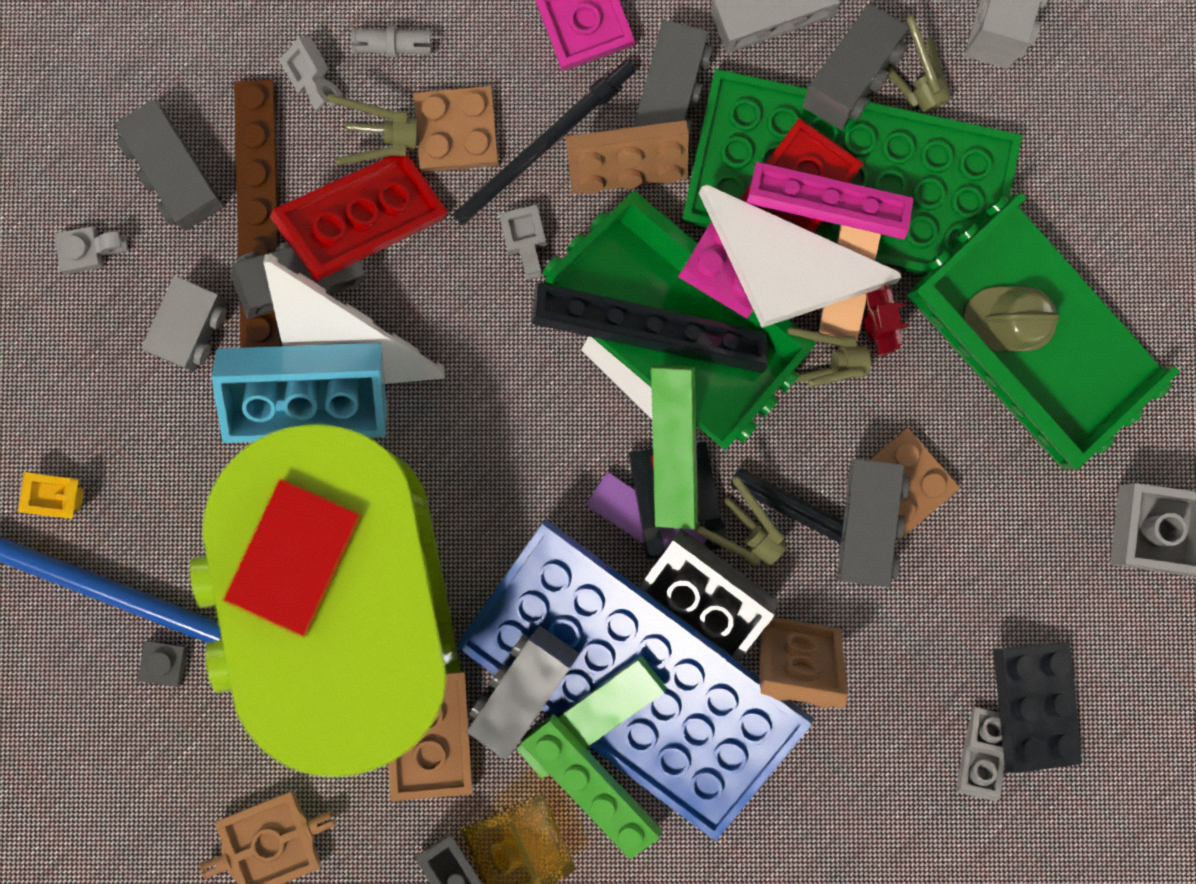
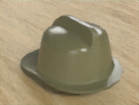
[963,287,1059,351]

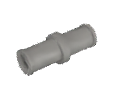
[351,25,431,57]

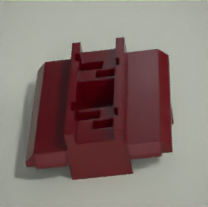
[863,285,908,358]

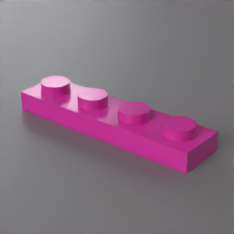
[747,162,914,239]

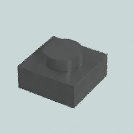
[137,640,188,687]

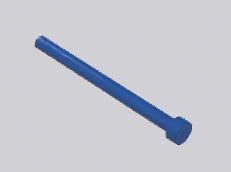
[0,536,222,643]

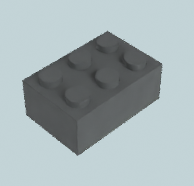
[637,529,779,661]

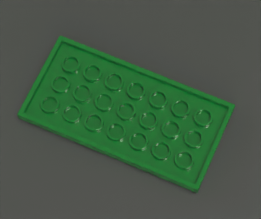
[681,69,1022,275]

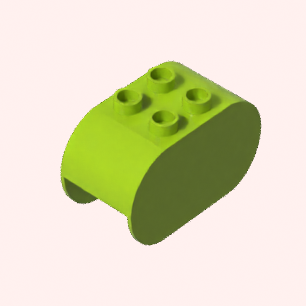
[190,425,460,777]

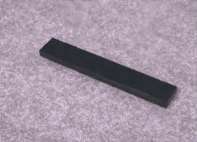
[532,282,768,373]

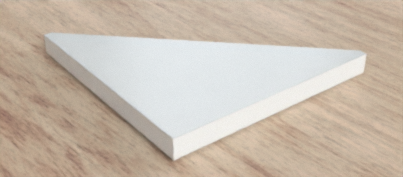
[699,185,901,327]
[264,254,445,384]

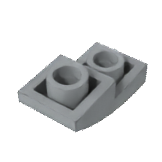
[956,707,1004,802]

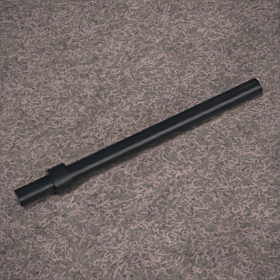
[452,60,636,226]

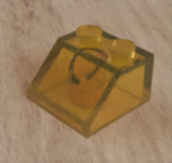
[460,794,576,884]

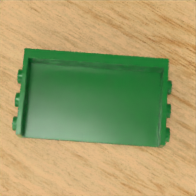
[542,190,817,451]
[905,192,1180,470]

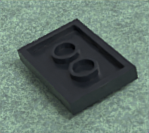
[993,642,1082,773]

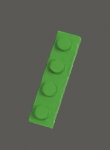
[520,714,662,859]

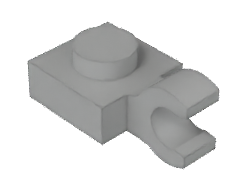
[279,36,342,110]
[499,205,547,280]
[54,226,129,275]

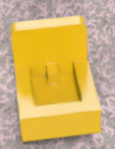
[17,472,84,519]

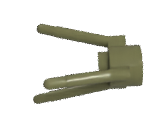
[886,15,951,113]
[327,94,417,165]
[787,327,871,387]
[696,476,788,567]

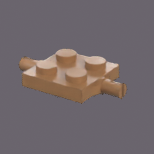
[200,790,337,884]

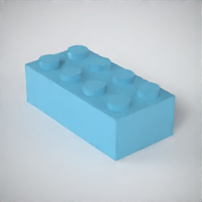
[211,343,387,443]

